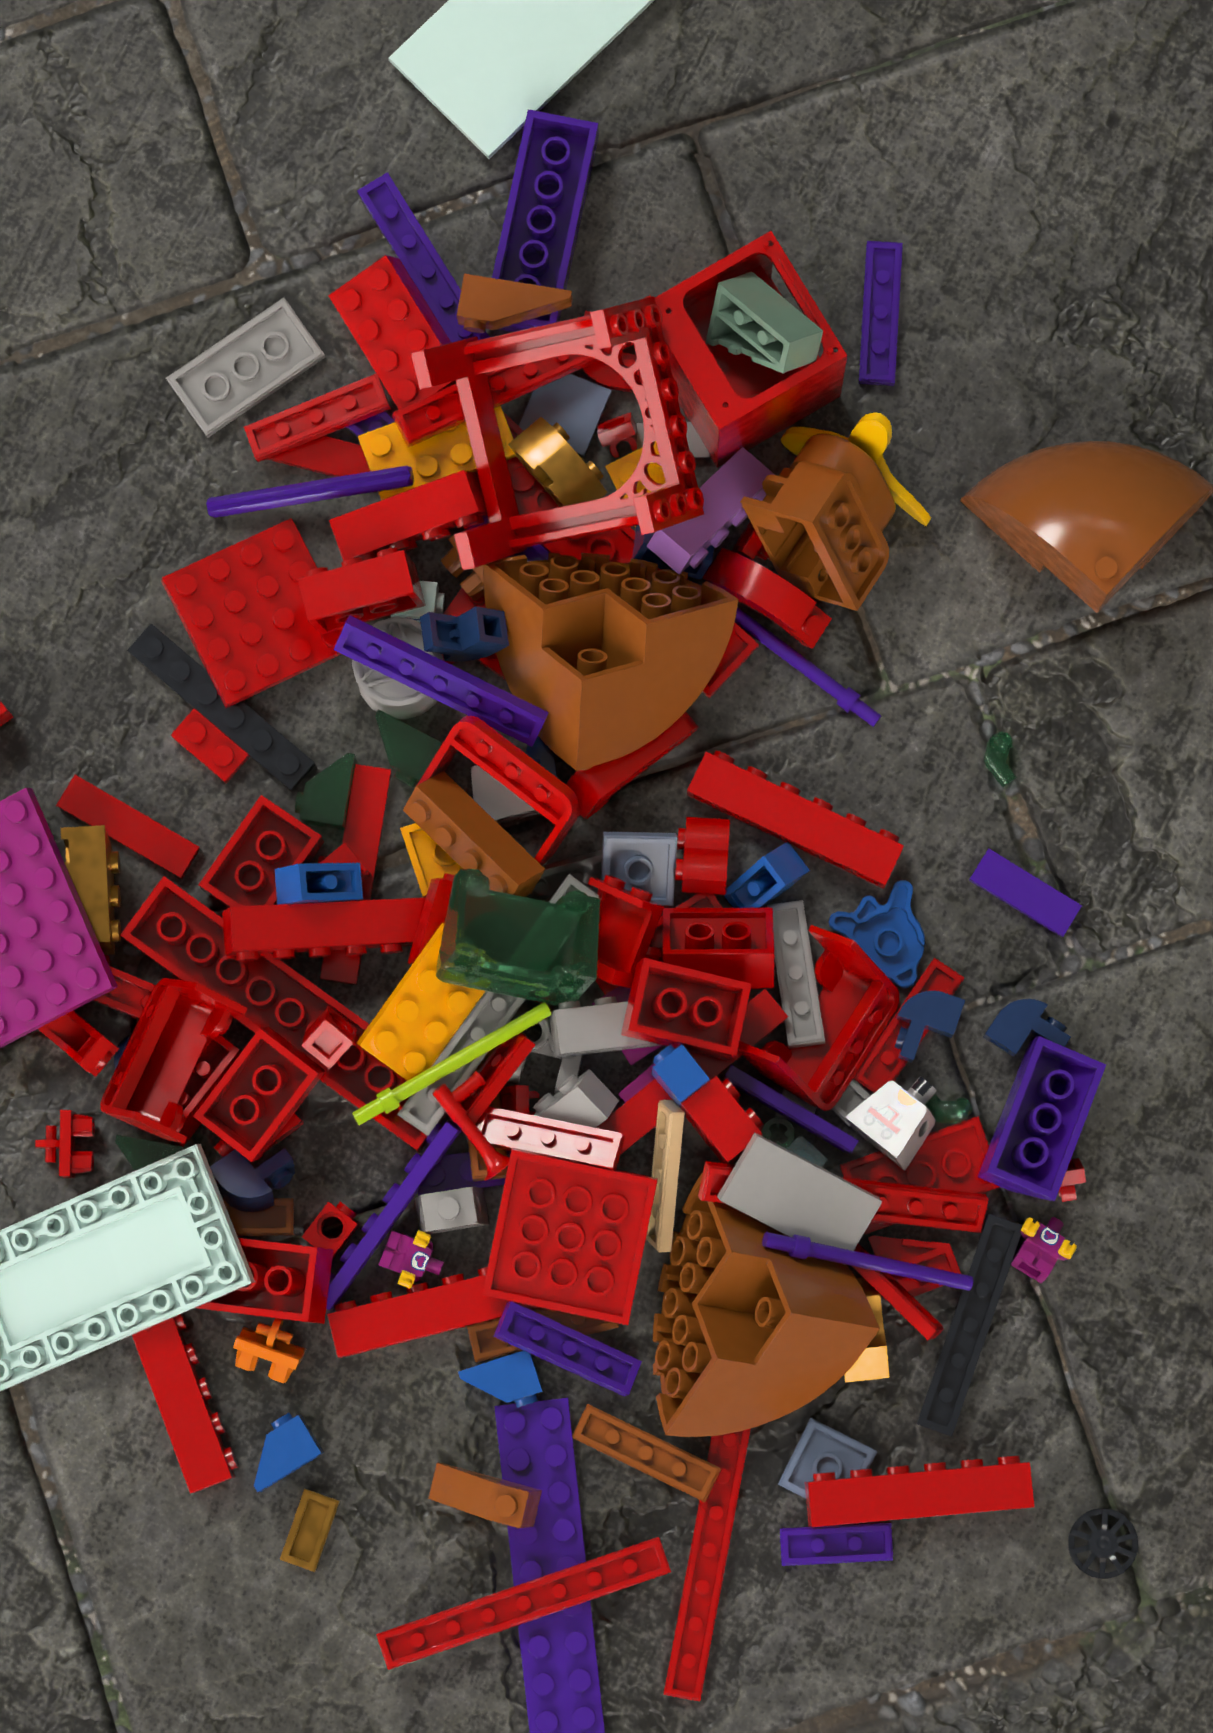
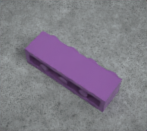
[647,447,775,575]

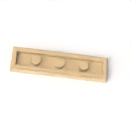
[646,1100,685,1252]

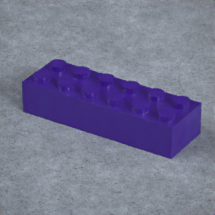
[492,109,599,332]

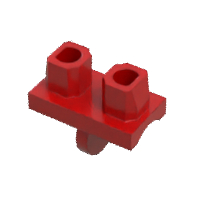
[35,1110,95,1178]

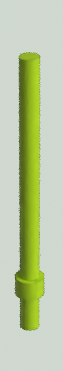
[352,1002,552,1126]

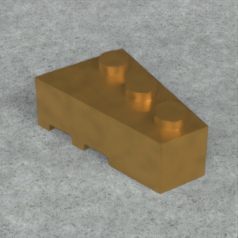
[60,825,121,955]

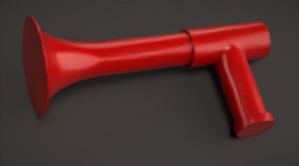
[432,1071,510,1181]

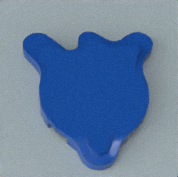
[828,880,925,988]

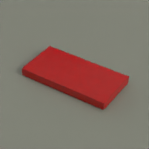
[840,1116,1000,1235]

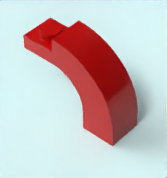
[703,548,832,649]
[38,1010,119,1077]

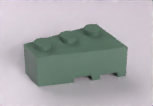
[706,272,823,373]

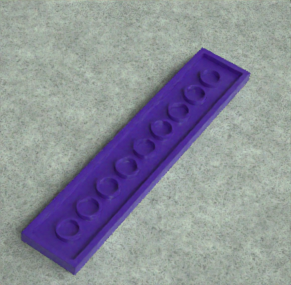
[494,1398,605,1733]

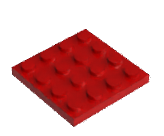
[161,518,342,708]
[482,1148,658,1325]

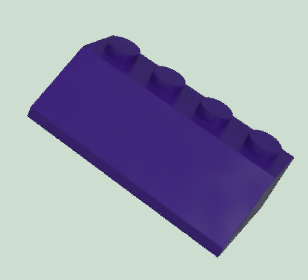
[978,1036,1106,1201]

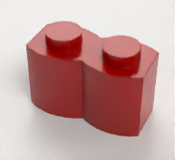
[675,817,730,895]

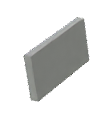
[166,297,325,438]
[717,1133,882,1265]

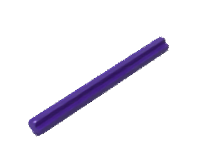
[206,466,414,518]

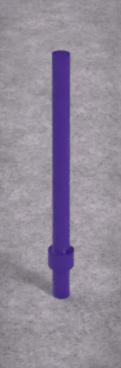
[735,607,882,727]
[762,1232,973,1291]

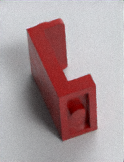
[558,874,664,988]

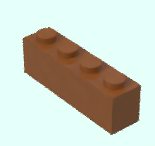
[403,771,545,909]

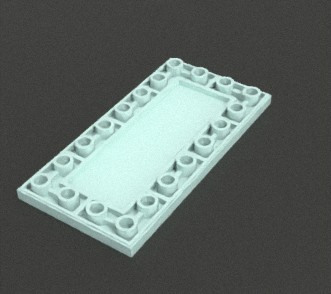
[389,0,655,159]
[0,1144,255,1392]

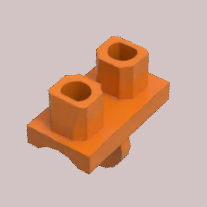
[233,1318,306,1383]

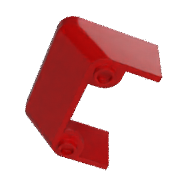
[416,716,580,866]
[738,925,900,1111]
[100,978,248,1144]

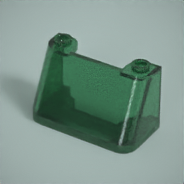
[436,869,600,1005]

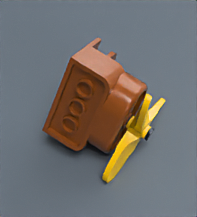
[740,413,931,611]

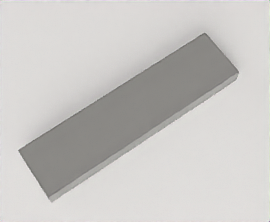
[767,900,825,1049]

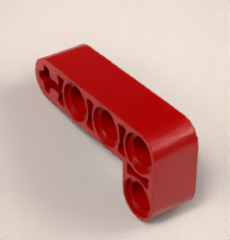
[566,712,699,820]

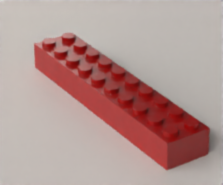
[120,876,447,1153]

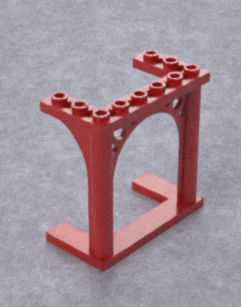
[411,296,704,570]

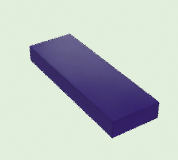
[969,848,1082,938]
[779,1523,893,1566]

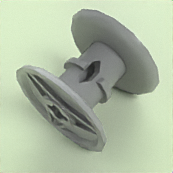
[352,617,443,720]

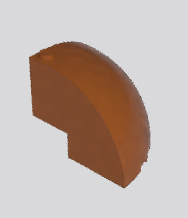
[960,441,1213,613]
[483,553,738,771]
[653,1173,880,1437]

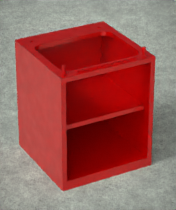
[655,231,847,468]

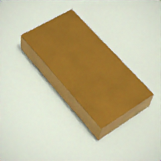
[280,1489,340,1572]

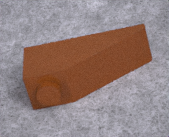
[457,274,573,333]
[428,1462,542,1529]

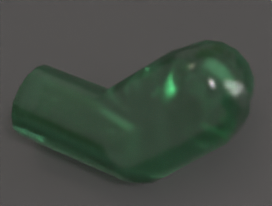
[984,731,1017,788]
[925,1094,972,1123]

